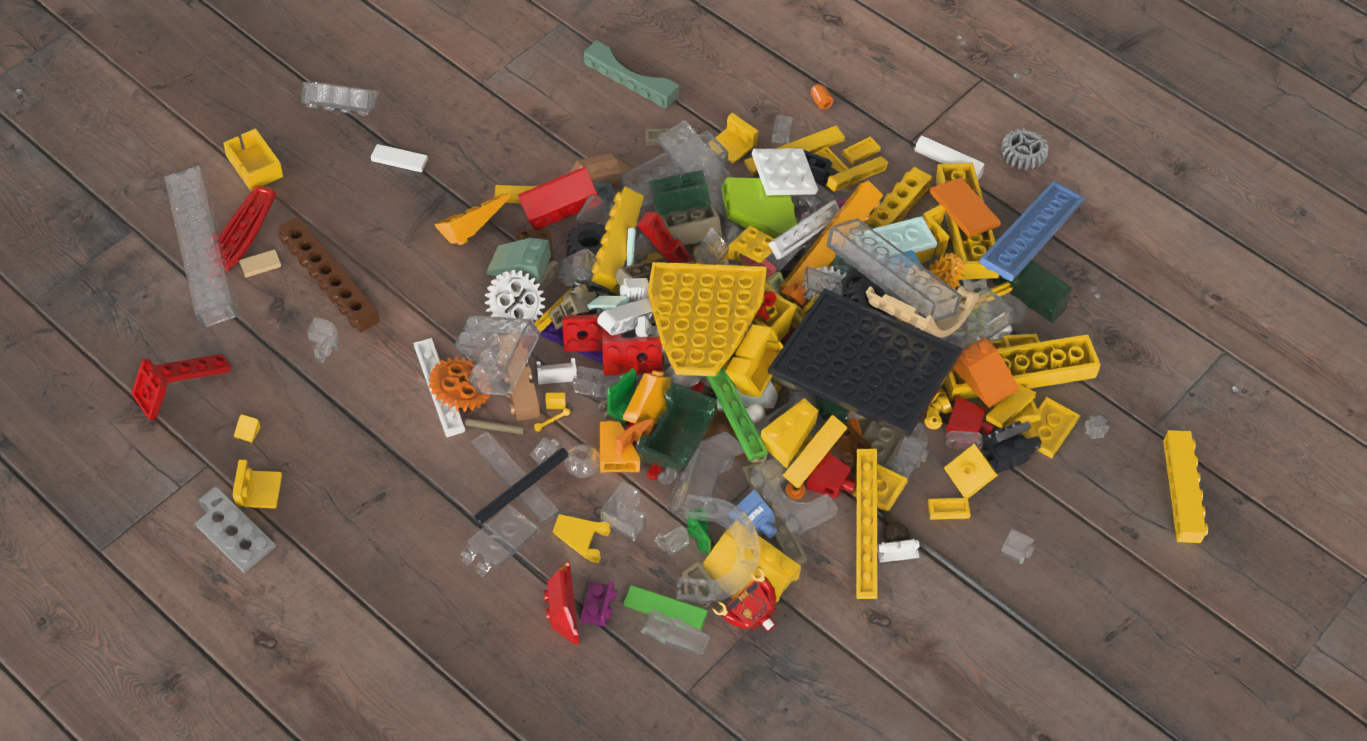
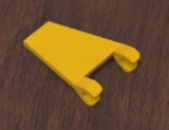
[553,514,611,563]

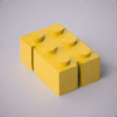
[223,128,283,191]
[725,324,783,398]

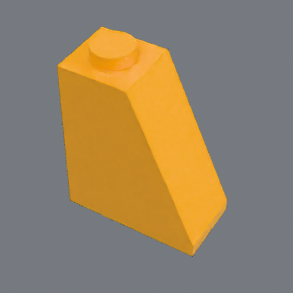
[623,370,672,424]
[600,420,640,472]

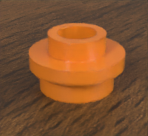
[785,482,806,500]

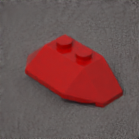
[544,561,579,645]

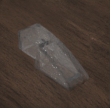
[640,609,710,655]

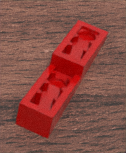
[637,212,695,264]

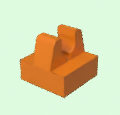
[781,283,807,306]

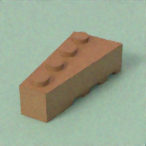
[497,333,540,422]

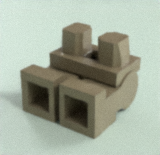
[549,284,597,330]

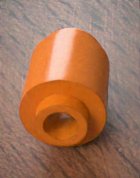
[811,84,834,109]

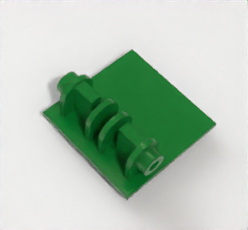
[686,508,711,556]

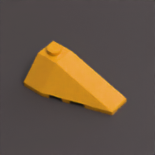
[435,193,511,245]

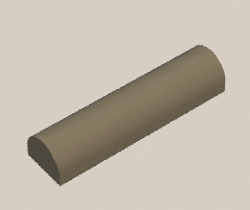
[616,258,668,286]

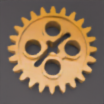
[928,253,965,291]

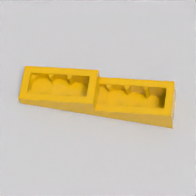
[783,415,847,488]

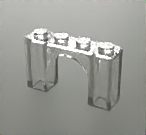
[750,455,839,538]

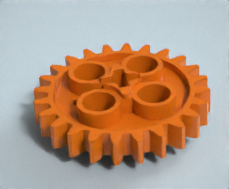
[429,356,492,412]

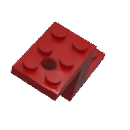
[562,314,662,376]

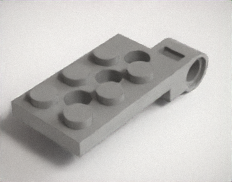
[195,487,276,573]

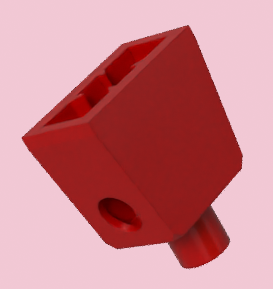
[945,397,994,441]
[806,452,857,498]

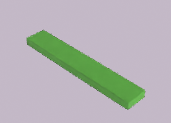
[706,366,768,461]

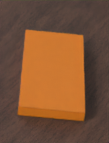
[930,177,1001,237]

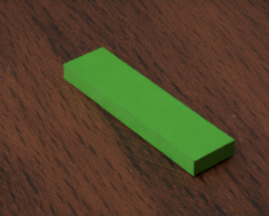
[623,585,708,632]

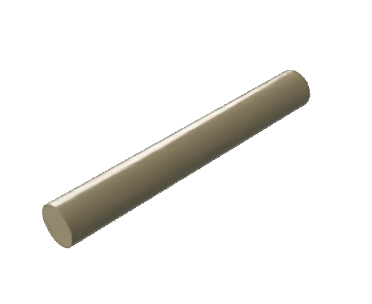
[465,418,524,435]

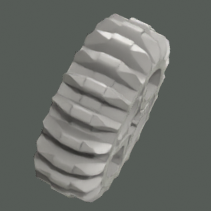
[1001,128,1049,171]

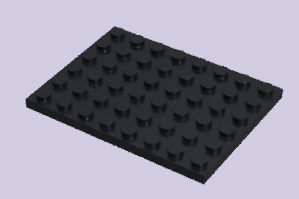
[768,288,963,437]

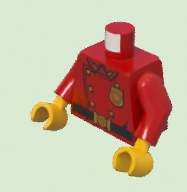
[712,566,777,632]

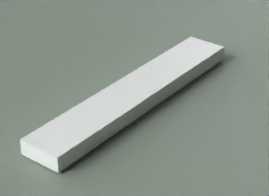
[768,200,840,260]
[413,338,465,437]

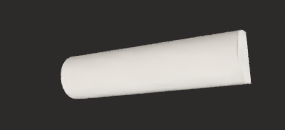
[915,136,985,180]

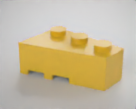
[760,398,818,469]

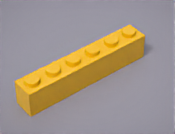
[592,187,644,290]
[1163,430,1208,543]

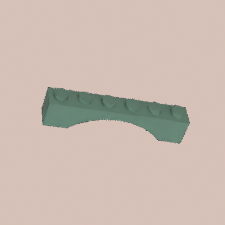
[584,40,679,109]

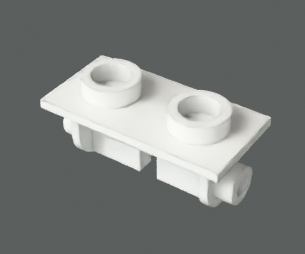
[877,538,919,563]

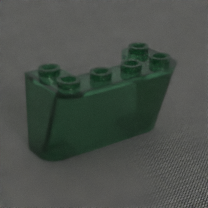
[637,383,717,471]

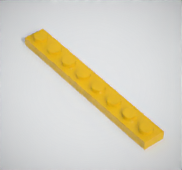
[856,449,878,599]

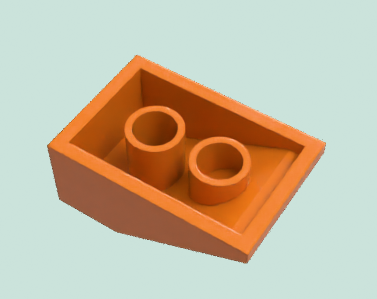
[953,337,1019,408]

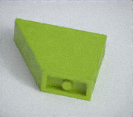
[721,177,798,239]

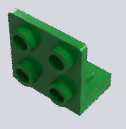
[607,368,637,426]

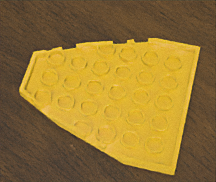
[648,262,767,376]

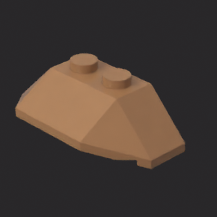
[571,153,638,191]

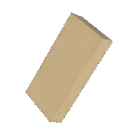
[239,249,281,278]

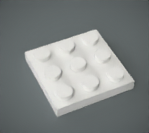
[752,148,818,195]

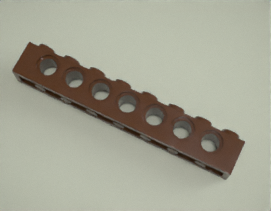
[278,216,379,333]

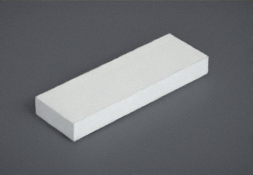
[371,144,428,172]

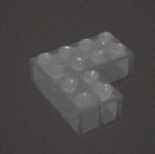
[454,315,541,396]

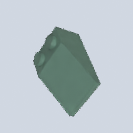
[486,238,551,282]

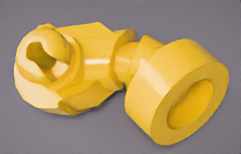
[924,394,952,430]

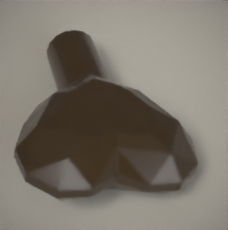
[883,511,909,542]

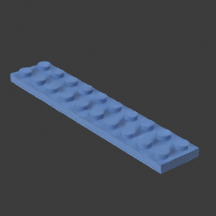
[979,181,1085,282]

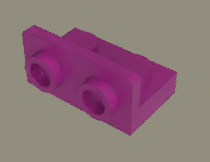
[580,580,617,626]

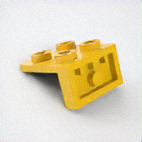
[709,113,759,164]
[923,204,949,259]
[727,226,774,263]
[232,460,282,508]

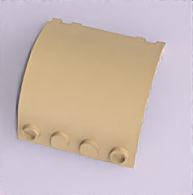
[866,265,979,337]

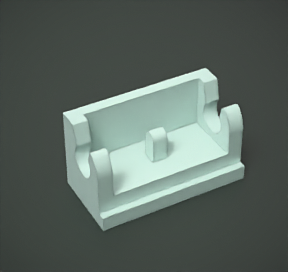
[587,296,630,315]

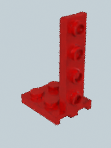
[131,354,232,420]

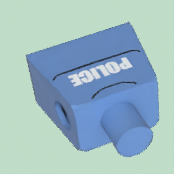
[727,490,777,538]

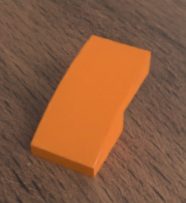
[616,419,653,453]

